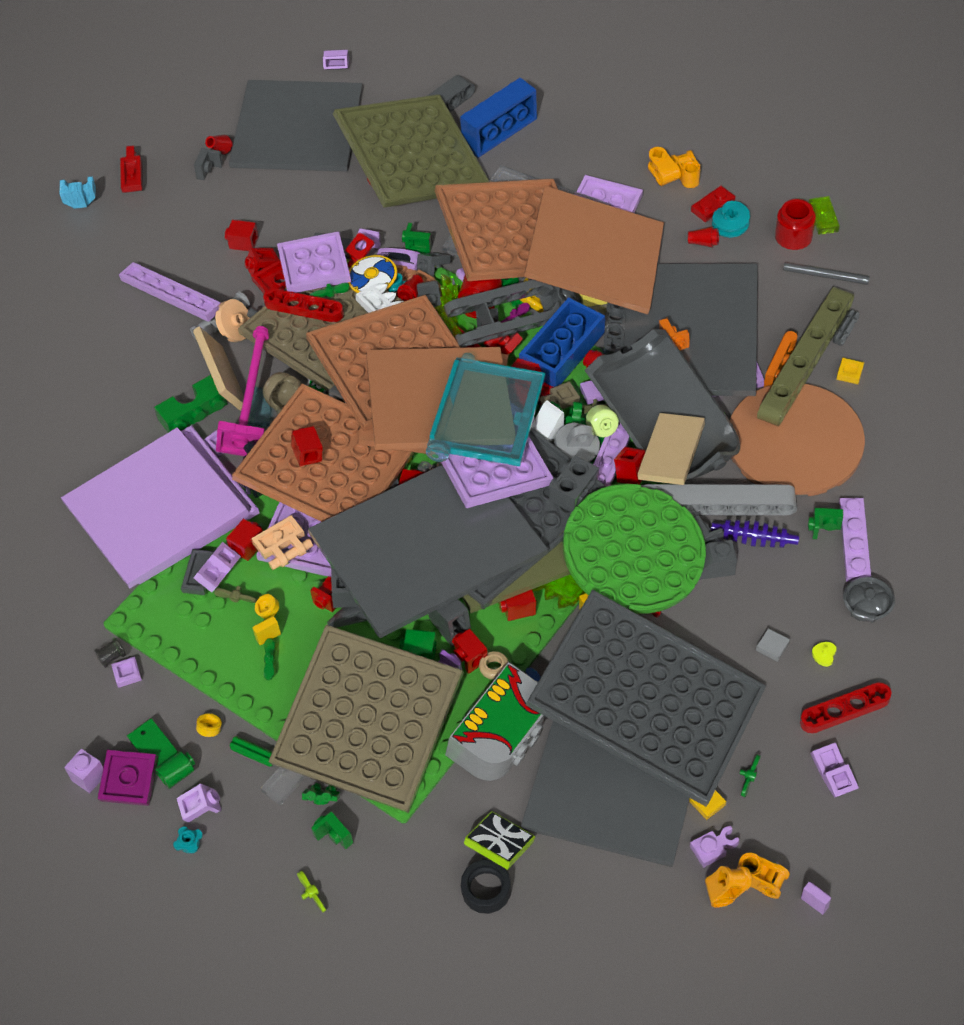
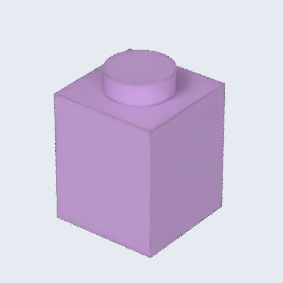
[64,749,103,793]

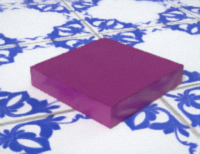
[97,750,158,806]

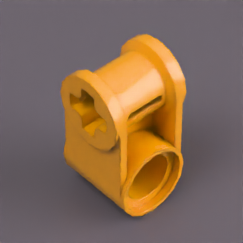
[648,147,681,186]
[670,150,700,188]
[737,853,790,899]
[705,866,752,908]

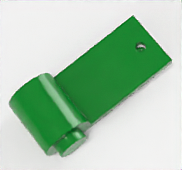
[127,718,195,789]

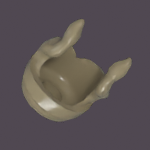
[262,372,303,414]

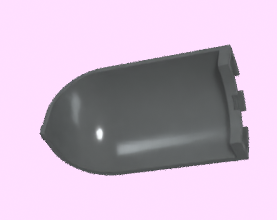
[585,329,740,479]

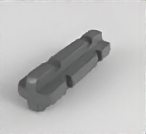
[833,309,860,346]

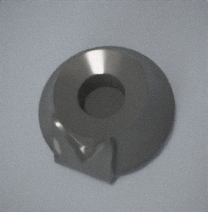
[843,576,895,623]

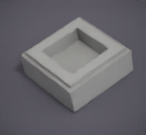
[756,628,790,662]

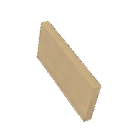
[193,326,244,411]
[638,413,705,485]

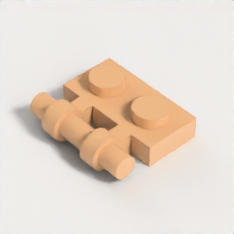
[251,515,313,570]

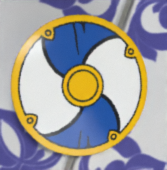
[348,255,397,293]

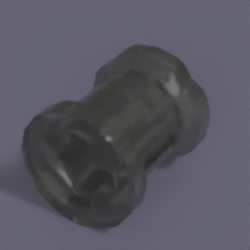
[94,637,126,668]

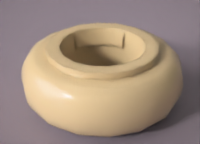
[479,651,509,680]

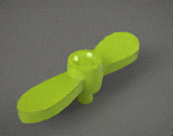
[297,871,326,912]

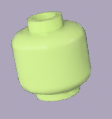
[586,405,619,437]

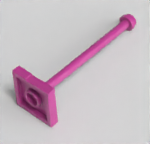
[216,326,269,456]

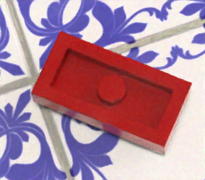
[691,186,736,223]

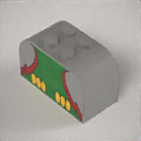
[445,662,544,781]

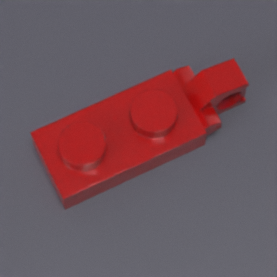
[120,146,142,193]

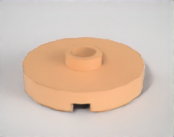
[215,299,250,342]

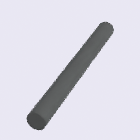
[783,262,870,285]

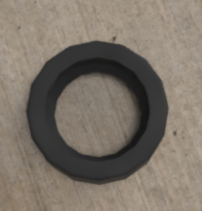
[461,859,511,914]

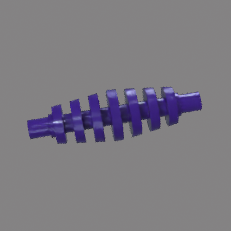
[711,520,799,548]

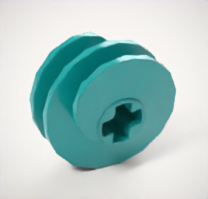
[712,201,750,238]

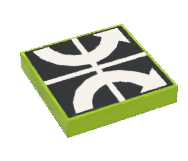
[464,811,535,870]

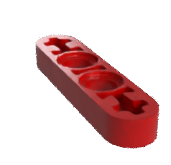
[263,289,344,322]
[800,682,892,733]

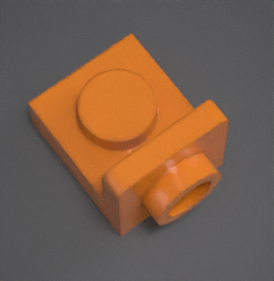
[659,318,689,351]

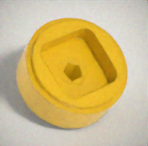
[255,594,279,619]
[196,713,222,737]

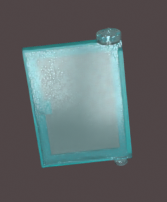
[426,353,545,466]

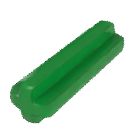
[229,736,273,767]

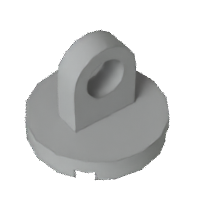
[554,423,600,463]

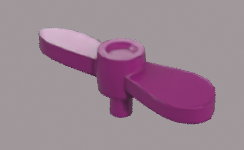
[500,303,530,323]

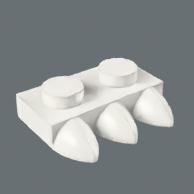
[356,284,404,313]

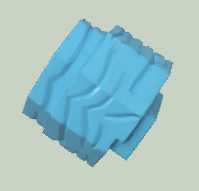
[59,176,96,209]

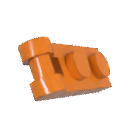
[764,331,798,387]

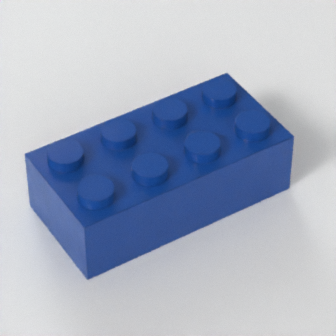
[460,78,537,158]
[519,297,605,387]

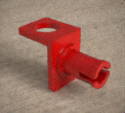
[345,233,375,268]

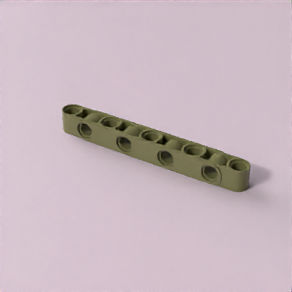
[757,287,854,427]

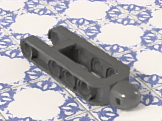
[443,280,575,348]

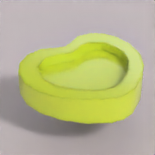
[812,642,837,667]

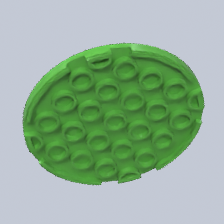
[563,484,706,614]

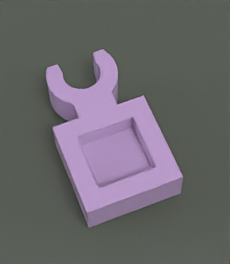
[690,826,739,868]

